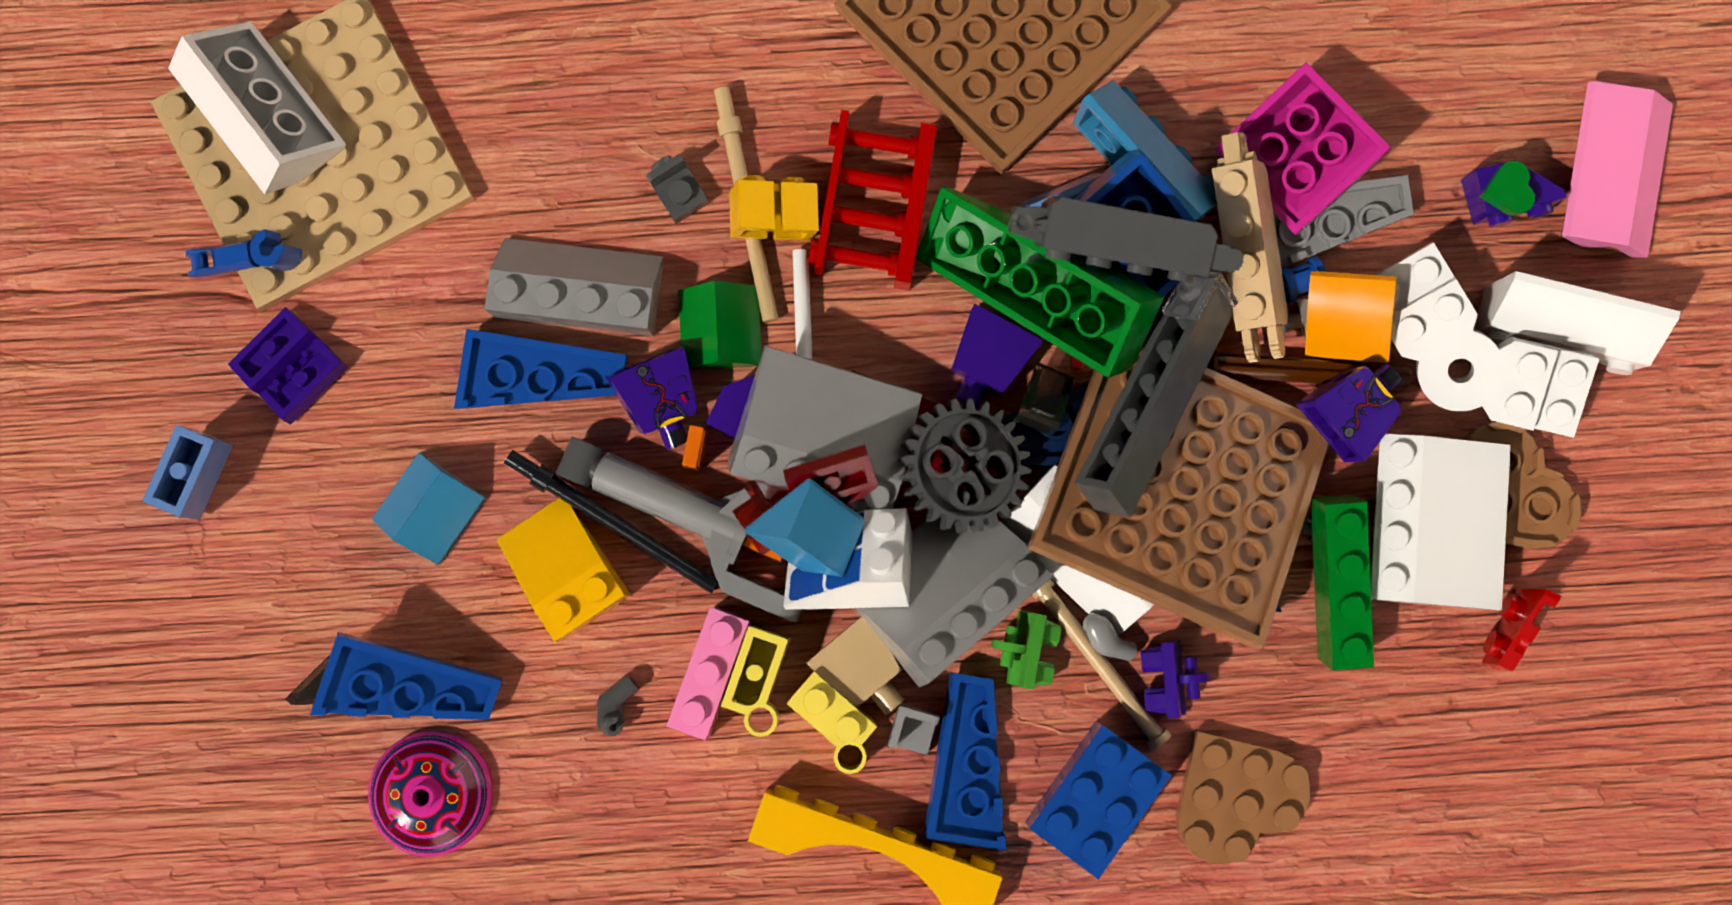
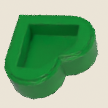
[1479,161,1535,216]

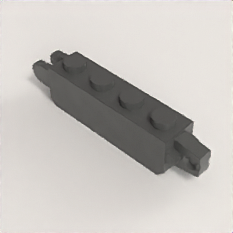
[1007,196,1244,283]

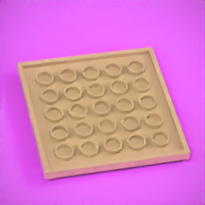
[150,0,475,312]

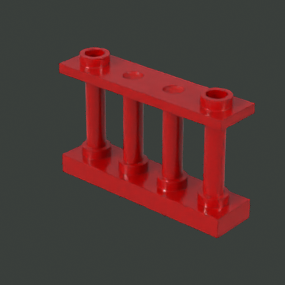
[808,110,937,291]

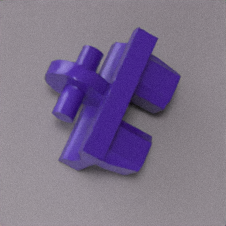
[1141,640,1211,718]

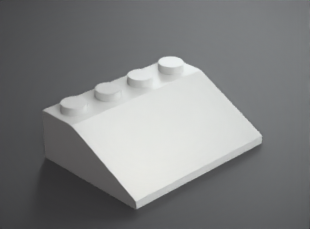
[1371,434,1511,611]

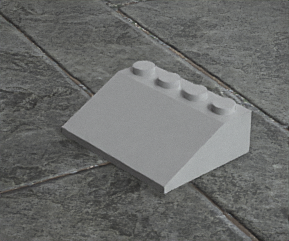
[727,345,922,511]
[854,489,1053,687]

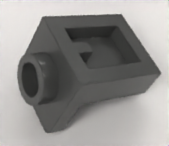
[646,154,710,224]

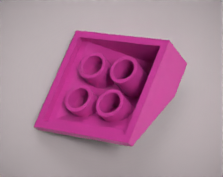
[1214,62,1392,235]

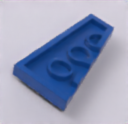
[454,329,629,409]
[310,632,502,720]
[923,672,1006,851]

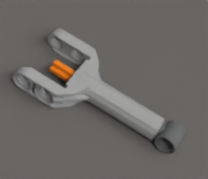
[555,436,802,623]

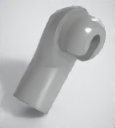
[1083,613,1137,661]

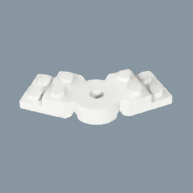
[1375,241,1599,438]

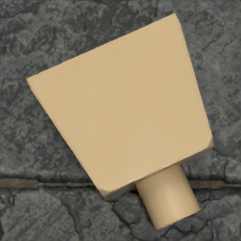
[806,617,904,715]

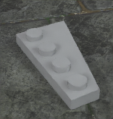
[1273,175,1414,267]

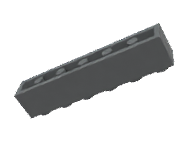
[1074,280,1233,518]

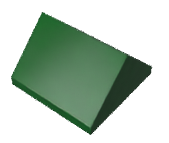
[678,280,762,370]

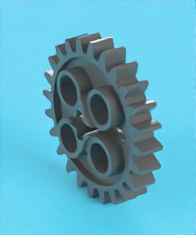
[898,398,1032,534]

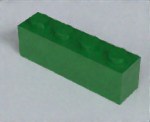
[1311,495,1374,671]

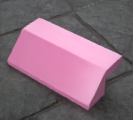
[1562,81,1673,258]

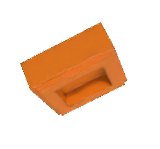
[682,425,709,471]

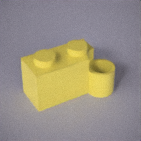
[721,625,791,737]
[786,671,877,774]

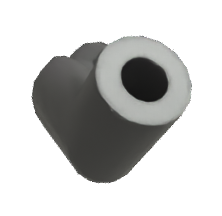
[597,674,639,736]

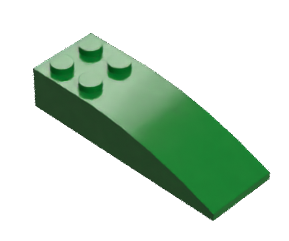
[915,186,1165,378]

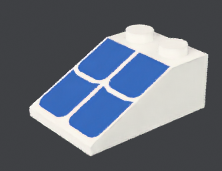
[784,508,913,610]

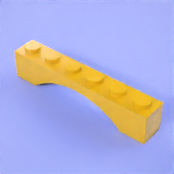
[748,785,1003,905]

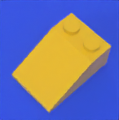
[496,498,632,642]

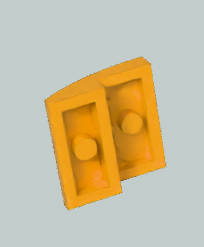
[1305,271,1397,363]

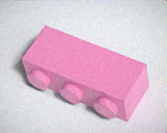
[667,607,752,741]

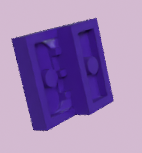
[228,307,348,425]

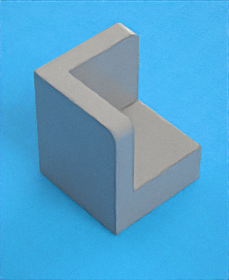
[888,703,940,755]

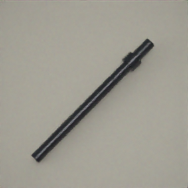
[504,450,718,594]

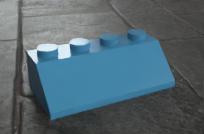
[1073,80,1217,222]

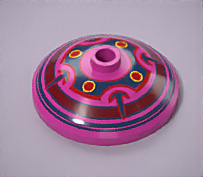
[368,731,493,856]

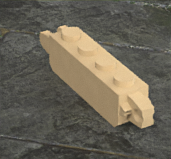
[1212,132,1288,363]

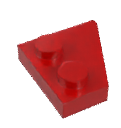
[1482,589,1561,672]

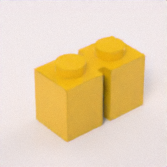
[729,175,819,241]

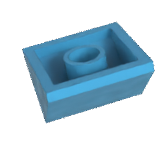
[372,452,486,565]
[746,478,865,577]

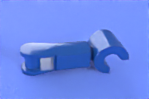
[185,229,302,278]

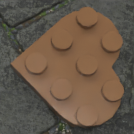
[1465,422,1582,549]
[1176,730,1310,864]

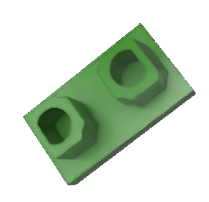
[991,611,1062,690]

